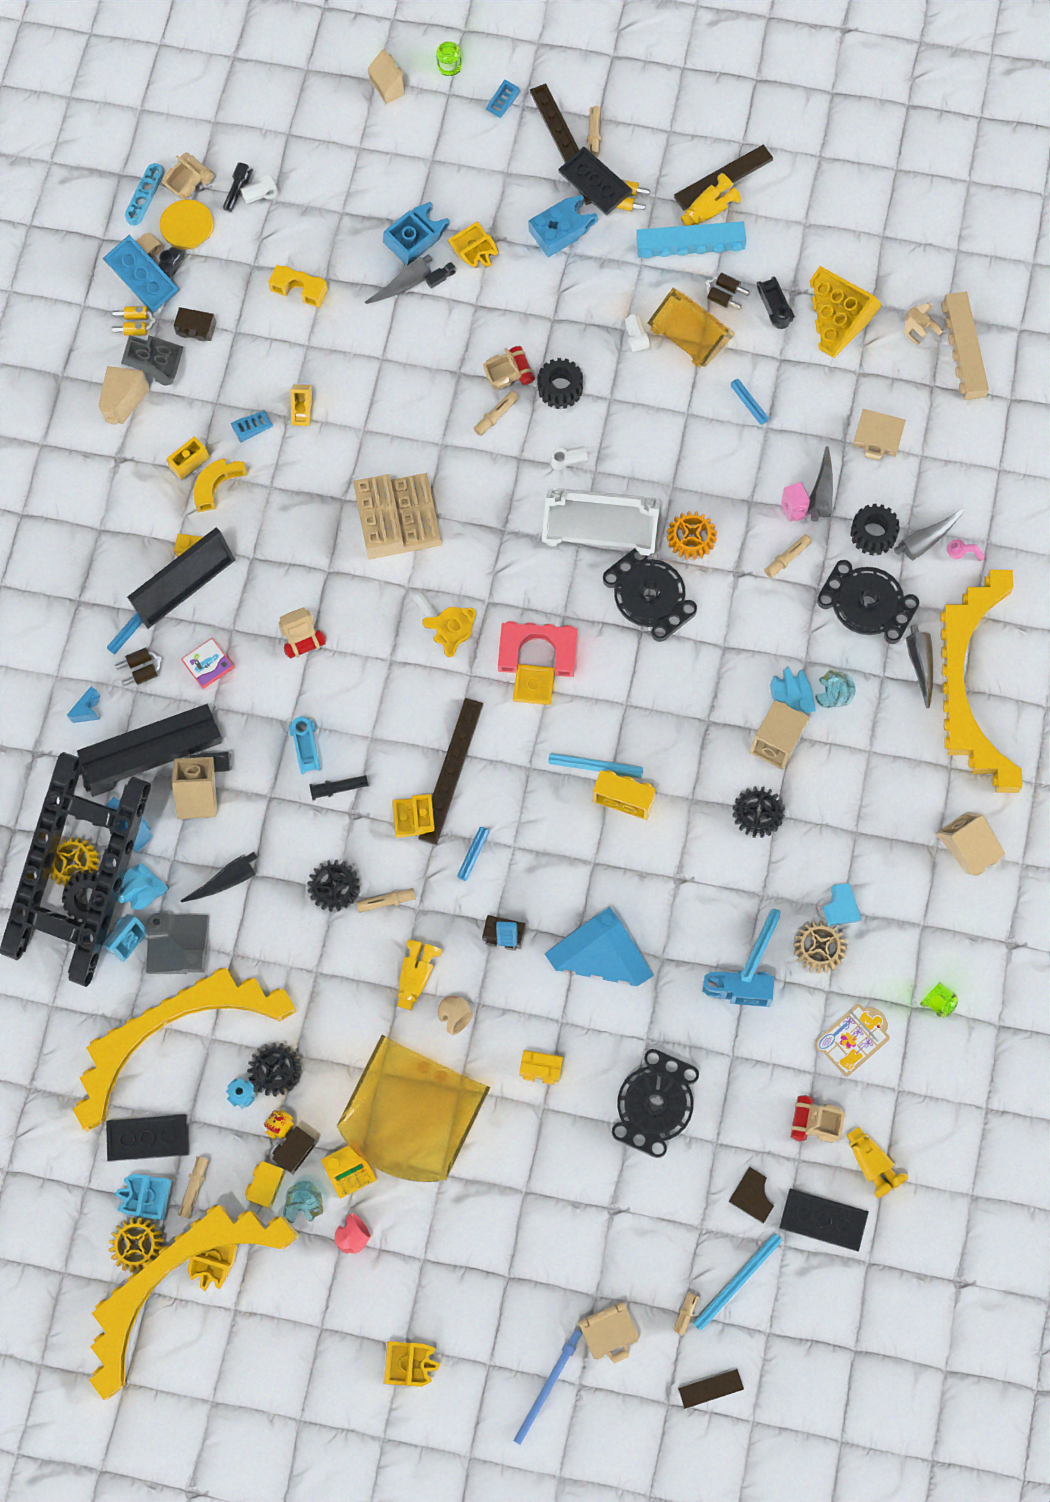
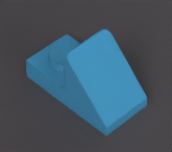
[67,686,100,723]

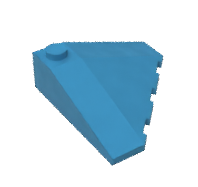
[545,907,654,987]

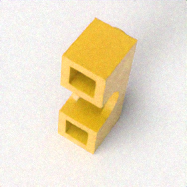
[268,264,328,308]

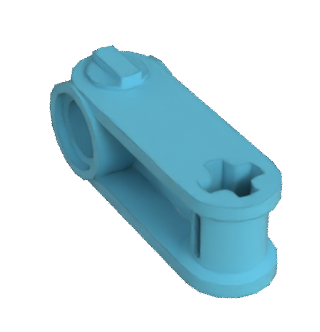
[289,717,320,774]

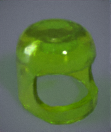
[436,41,462,76]
[920,982,958,1018]

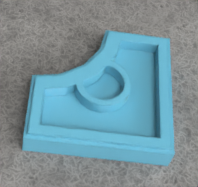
[823,883,861,926]

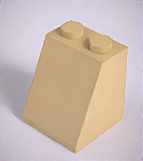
[98,366,149,425]
[749,700,809,770]
[172,757,217,819]
[936,812,1005,876]

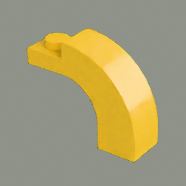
[194,458,248,513]

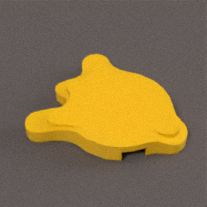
[422,606,476,658]

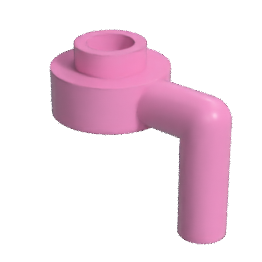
[947,539,985,561]

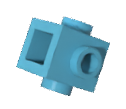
[226,1077,257,1109]

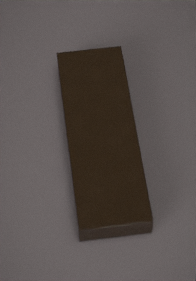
[678,1369,744,1409]

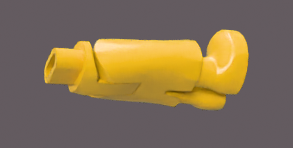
[680,173,742,226]
[397,939,442,1011]
[846,1127,909,1199]

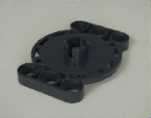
[603,548,697,642]
[817,560,920,644]
[612,1049,699,1159]

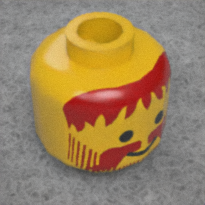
[264,1109,294,1140]

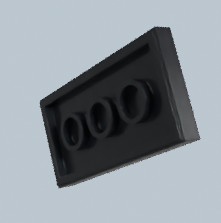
[558,147,632,216]
[106,1114,188,1162]
[779,1188,869,1252]

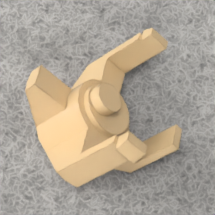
[904,303,944,345]

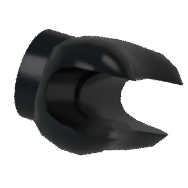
[158,247,185,278]

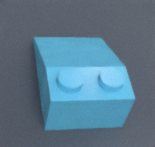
[103,914,147,963]

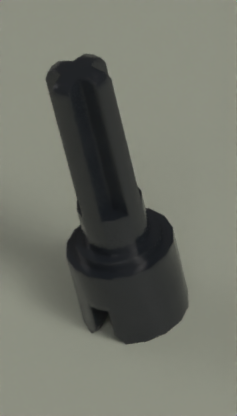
[223,162,254,212]

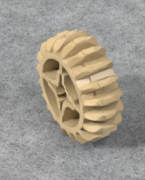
[793,921,847,974]

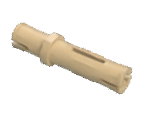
[587,106,601,156]
[474,391,518,436]
[764,534,812,578]
[356,888,416,913]
[178,1156,209,1219]

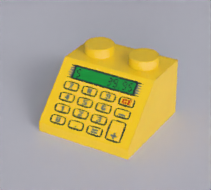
[321,1141,377,1199]

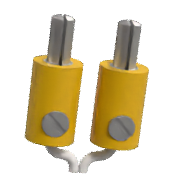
[616,179,650,212]
[111,306,155,336]

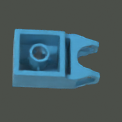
[528,195,598,258]
[383,202,450,265]
[702,970,774,1007]

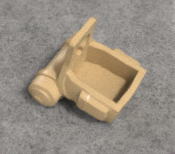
[162,152,214,199]

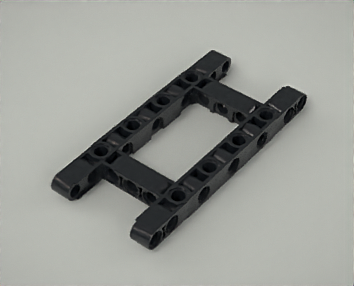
[0,752,151,987]

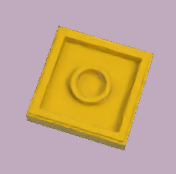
[513,664,555,705]

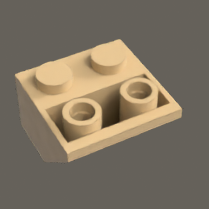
[367,49,405,104]

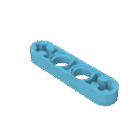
[125,163,164,226]

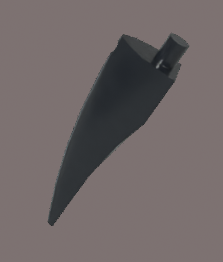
[180,852,258,902]

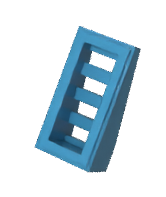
[486,79,521,118]
[231,411,273,443]
[496,921,518,947]

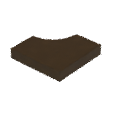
[729,1167,774,1224]

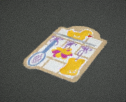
[815,1004,890,1076]

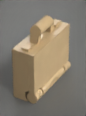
[853,409,906,461]
[578,1301,639,1364]

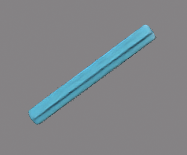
[548,753,643,778]
[741,909,781,983]

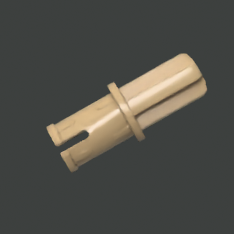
[673,1292,700,1335]

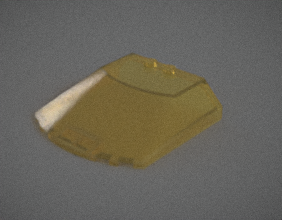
[337,1035,491,1182]

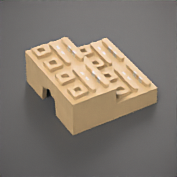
[353,473,442,560]

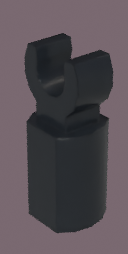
[425,262,456,288]

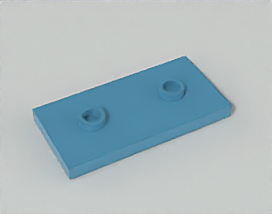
[103,234,179,314]

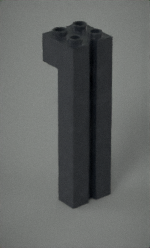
[77,703,222,797]

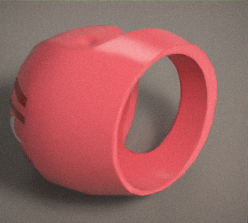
[334,1213,371,1254]

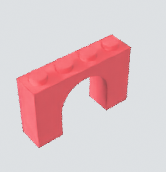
[498,621,577,677]

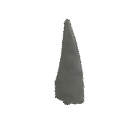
[364,254,432,304]
[807,446,833,522]
[894,509,964,561]
[906,625,933,708]

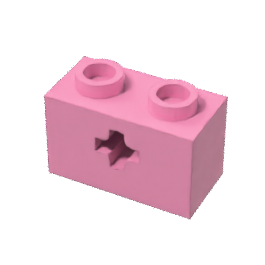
[781,482,810,522]

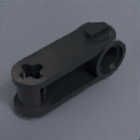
[757,276,795,329]

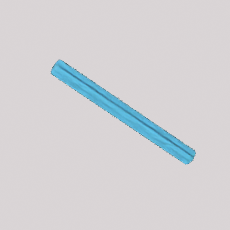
[693,1234,782,1330]

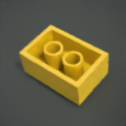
[593,770,656,820]

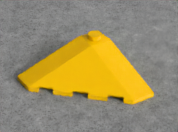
[810,266,882,358]

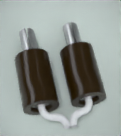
[705,272,750,310]
[115,647,162,686]

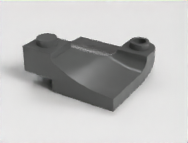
[121,335,183,386]
[146,913,209,974]

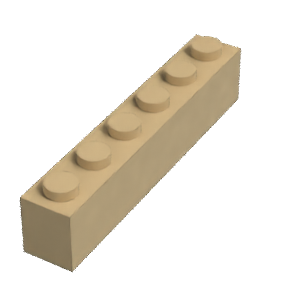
[941,291,989,400]

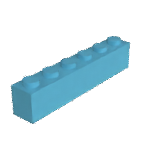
[636,221,746,258]

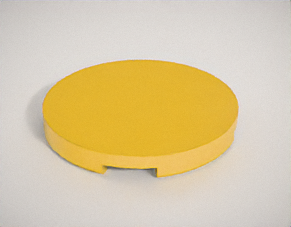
[160,199,213,250]

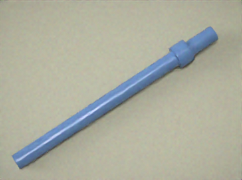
[513,1329,583,1445]

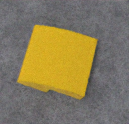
[392,794,434,838]

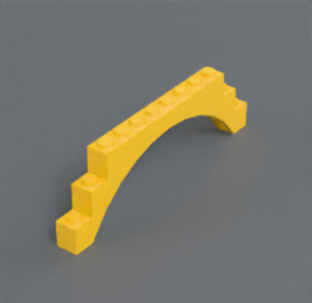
[940,570,1022,793]
[72,968,297,1132]
[89,1205,300,1400]

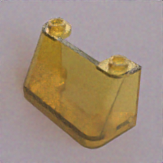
[647,287,736,368]

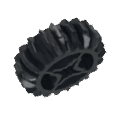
[732,786,785,838]
[307,860,360,912]
[247,1042,302,1097]

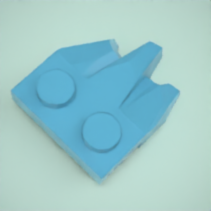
[770,666,816,713]
[117,863,169,910]
[115,1174,172,1220]

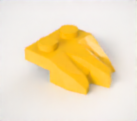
[447,221,498,268]
[187,1244,238,1291]
[383,1341,440,1387]

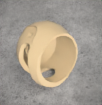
[438,995,473,1035]

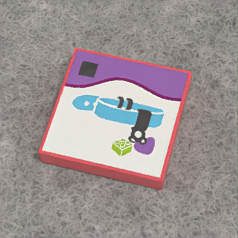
[181,638,234,689]

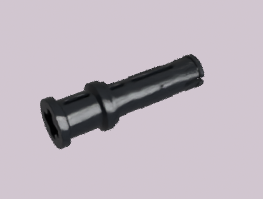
[309,775,369,801]

